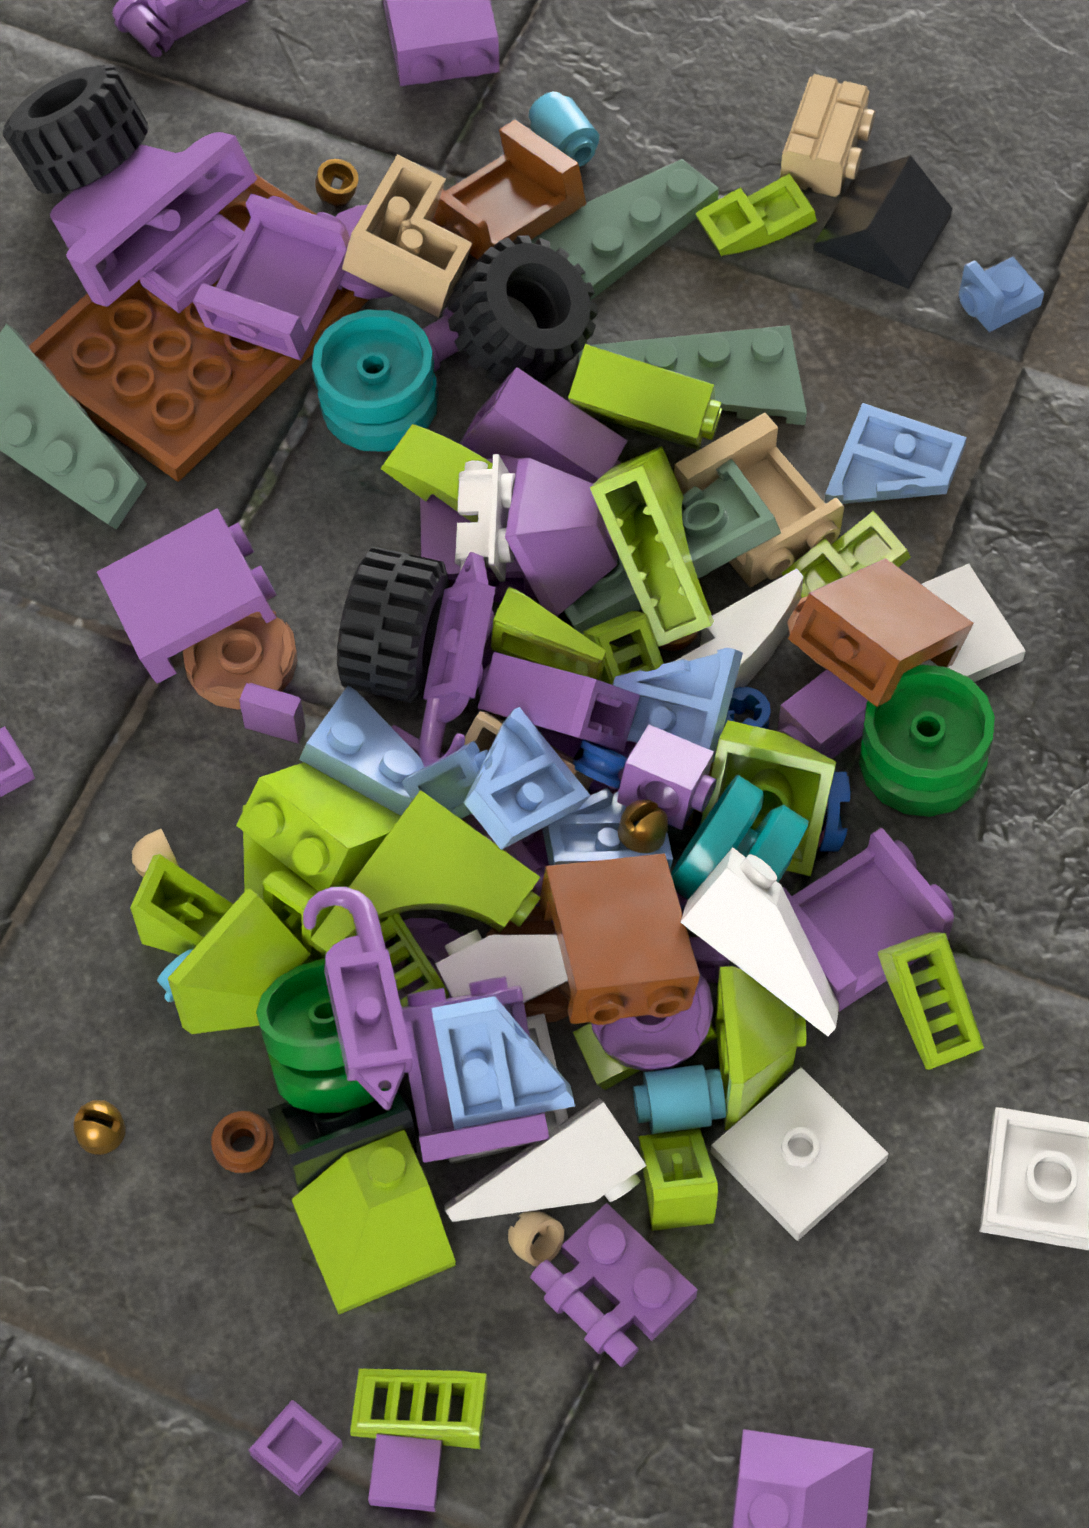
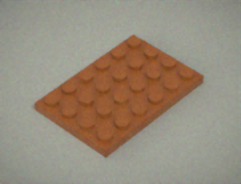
[28,173,369,482]

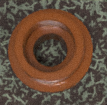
[211,1111,274,1173]

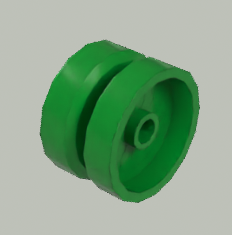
[859,664,995,817]
[256,958,389,1113]

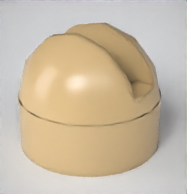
[132,829,179,878]
[508,1210,564,1267]

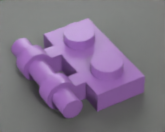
[530,1203,698,1367]

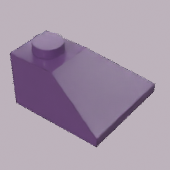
[505,458,618,616]
[731,1429,873,1528]

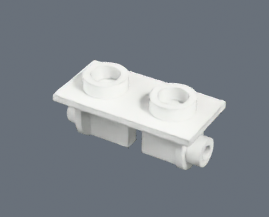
[455,454,516,582]

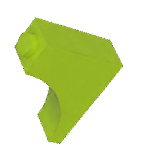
[590,446,714,647]
[310,790,541,957]

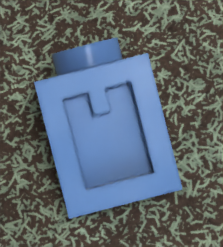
[959,257,1044,332]
[401,741,489,819]

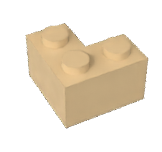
[342,154,472,318]

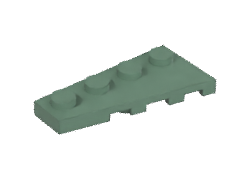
[531,159,719,301]
[0,323,147,530]
[577,325,807,425]
[563,458,781,634]

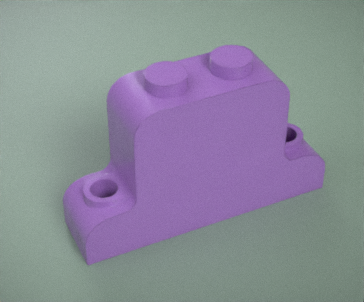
[50,132,257,307]

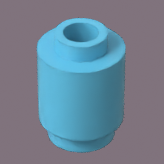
[529,92,599,167]
[633,1064,726,1134]

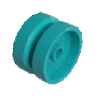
[312,309,439,452]
[671,775,809,900]

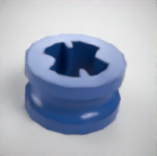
[723,687,771,729]
[572,739,628,789]

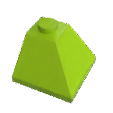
[701,720,837,876]
[167,888,312,1034]
[714,966,806,1130]
[291,1129,456,1315]

